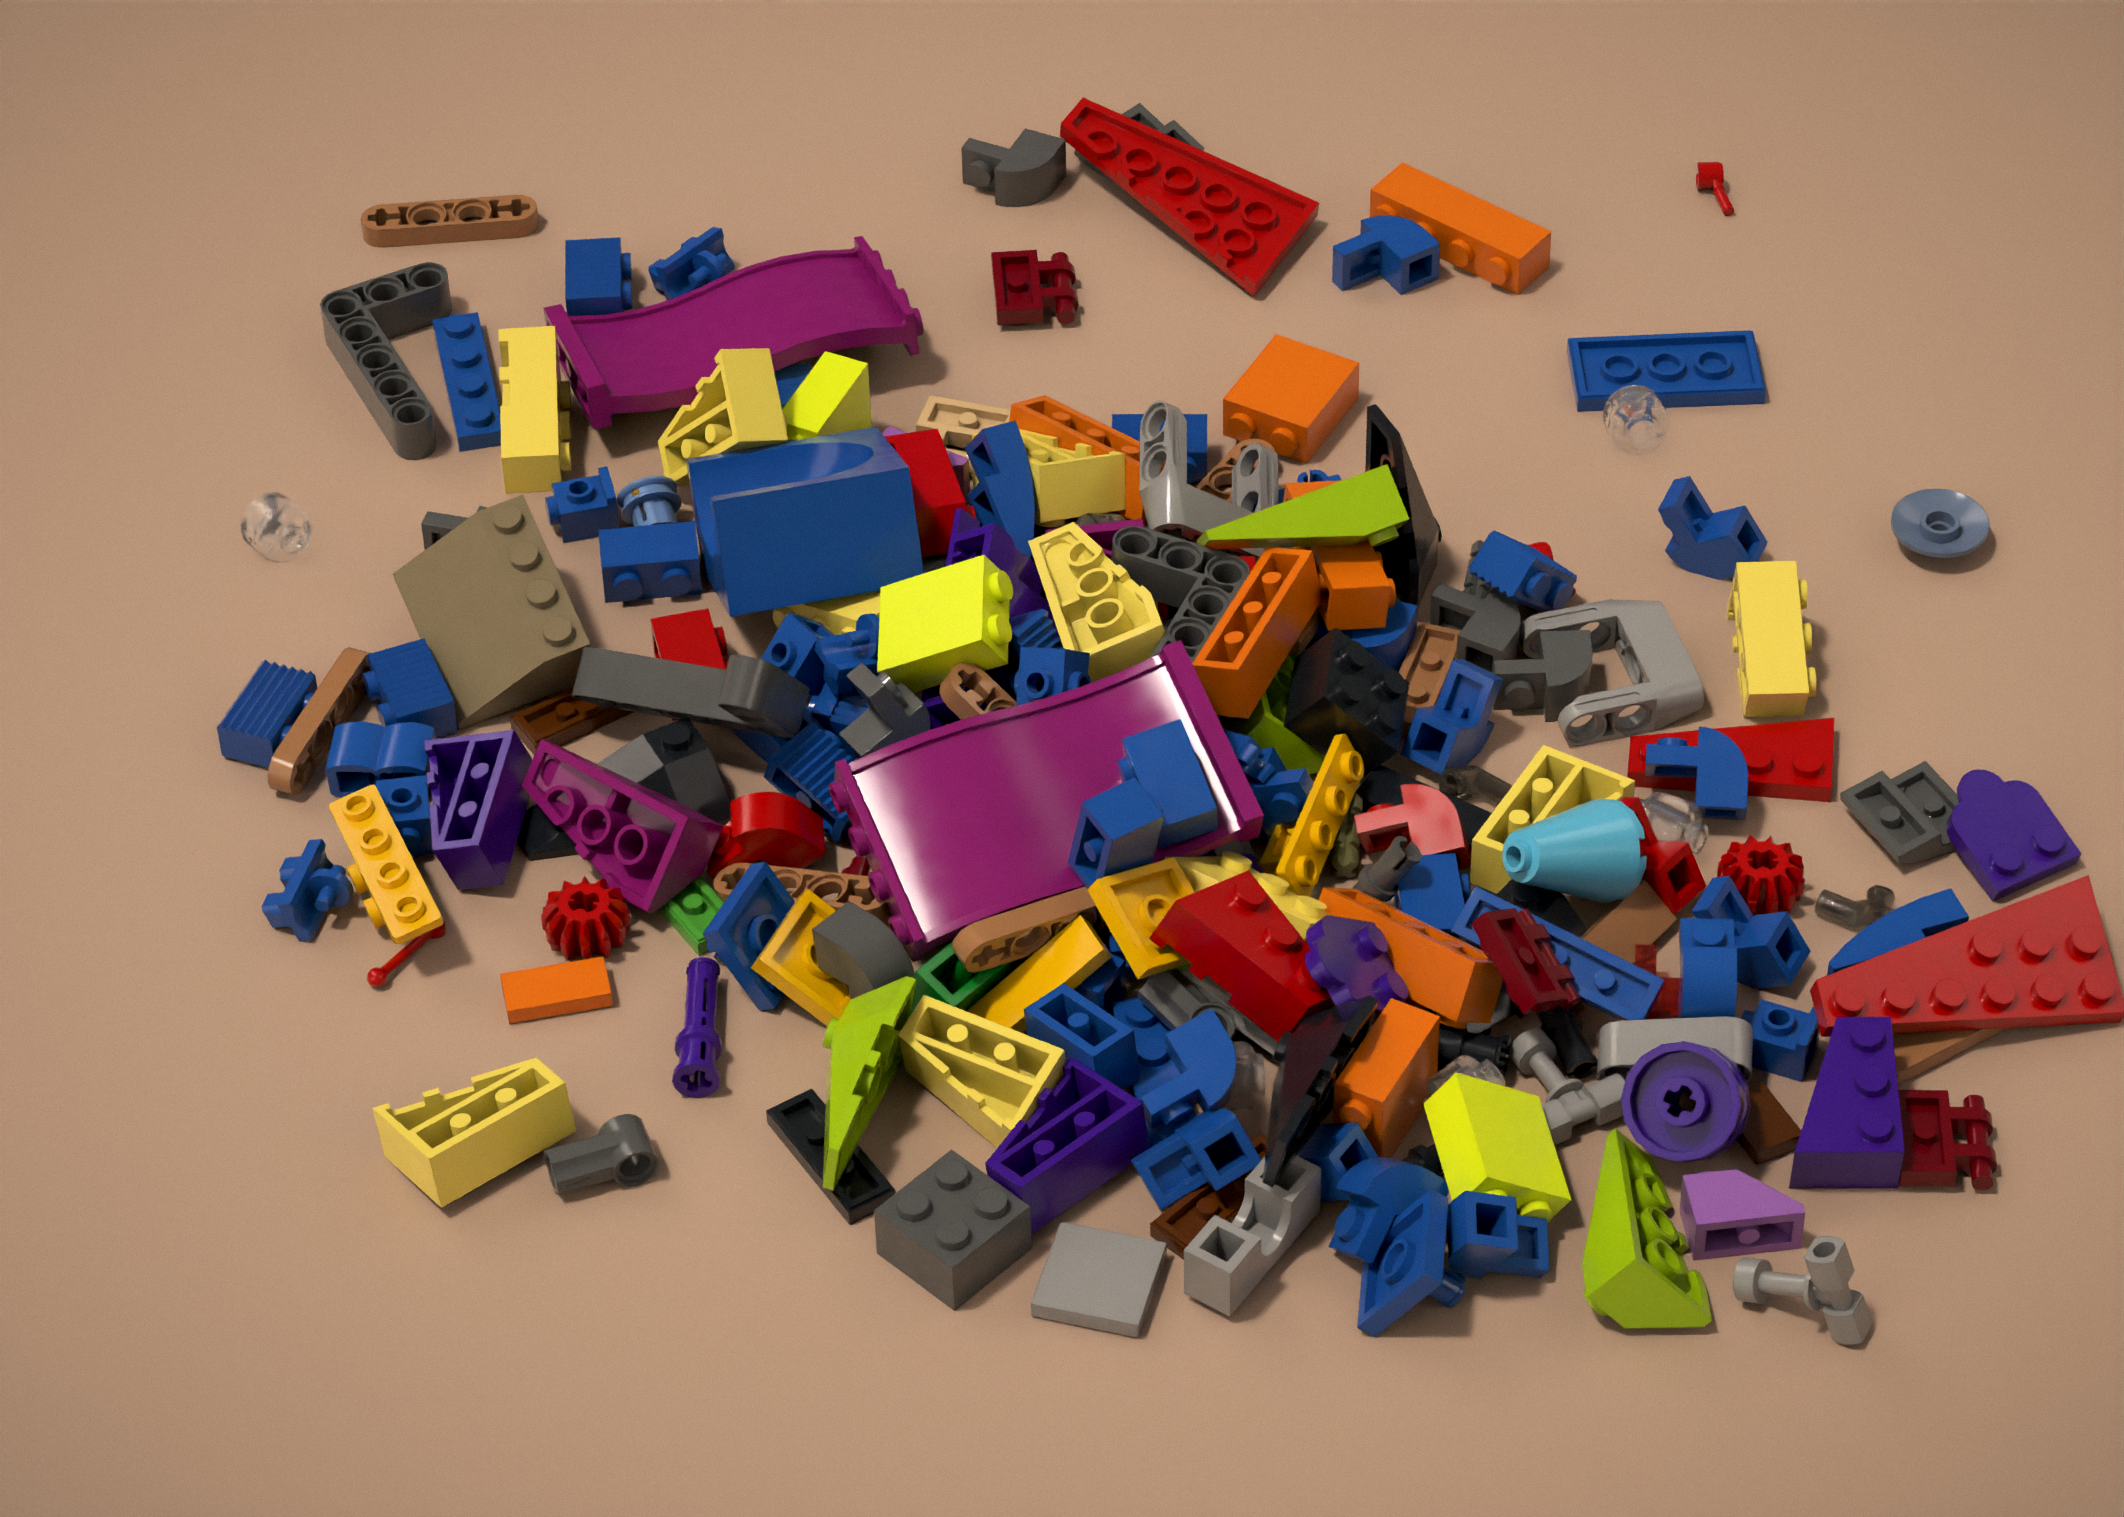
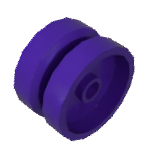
[1621,1041,1751,1162]

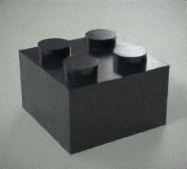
[1283,628,1409,777]

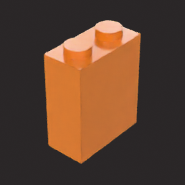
[1223,334,1359,464]
[1333,998,1440,1158]

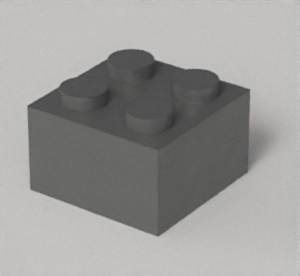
[874,1149,1032,1311]

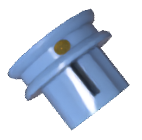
[617,476,681,527]

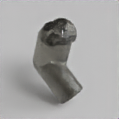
[1438,765,1513,806]
[1815,885,1895,928]

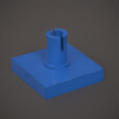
[703,862,795,1011]
[1357,1189,1466,1337]

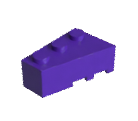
[424,730,532,890]
[1789,1017,1905,1188]
[985,1057,1150,1235]

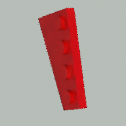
[1627,718,1835,802]

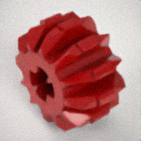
[1717,835,1805,916]
[541,875,631,961]

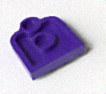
[1946,769,2081,902]
[1305,915,1410,1022]

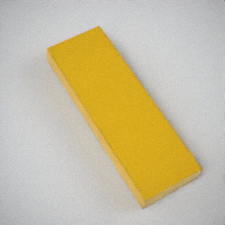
[967,915,1112,1033]

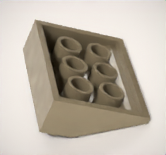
[393,494,591,730]

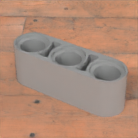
[1597,1016,1754,1083]

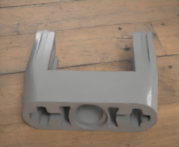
[1140,400,1279,563]
[1519,599,1704,746]

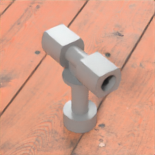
[1509,1028,1625,1145]
[1733,1236,1873,1345]

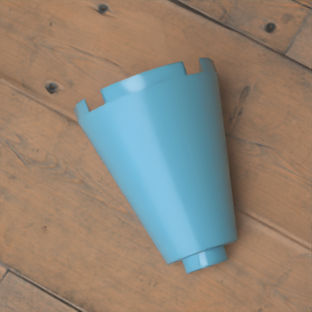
[1502,799,1647,903]

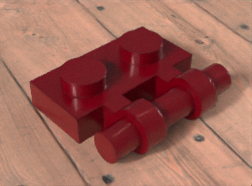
[991,250,1079,325]
[1471,908,1581,1014]
[1898,1090,1997,1191]

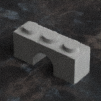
[1184,1156,1321,1316]

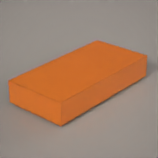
[500,956,613,1024]

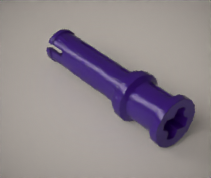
[672,957,722,1098]

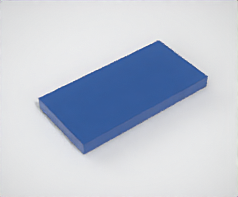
[1567,330,1766,412]

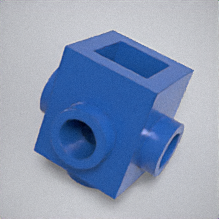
[1014,647,1091,706]

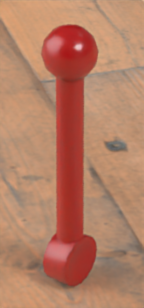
[367,920,446,988]

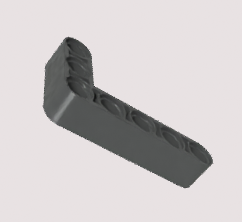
[320,262,452,460]
[1111,526,1250,663]
[572,647,810,739]

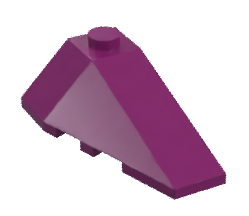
[521,739,724,913]

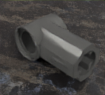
[1138,968,1236,1042]
[544,1114,660,1195]

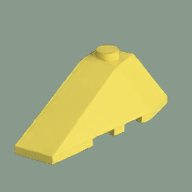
[1028,522,1165,683]

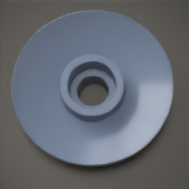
[1891,489,1989,558]

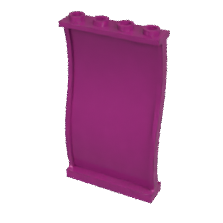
[543,236,924,430]
[829,640,1264,962]

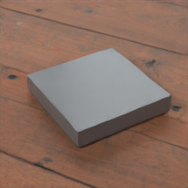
[1031,1222,1167,1338]

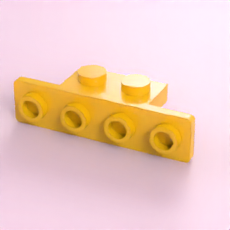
[1259,734,1364,897]
[329,785,444,944]

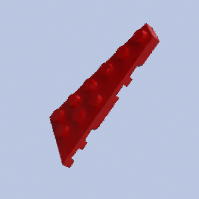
[1060,97,1319,297]
[1810,875,2124,1037]

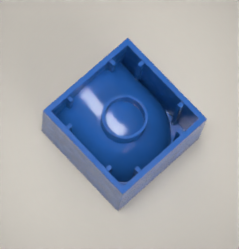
[686,427,924,617]

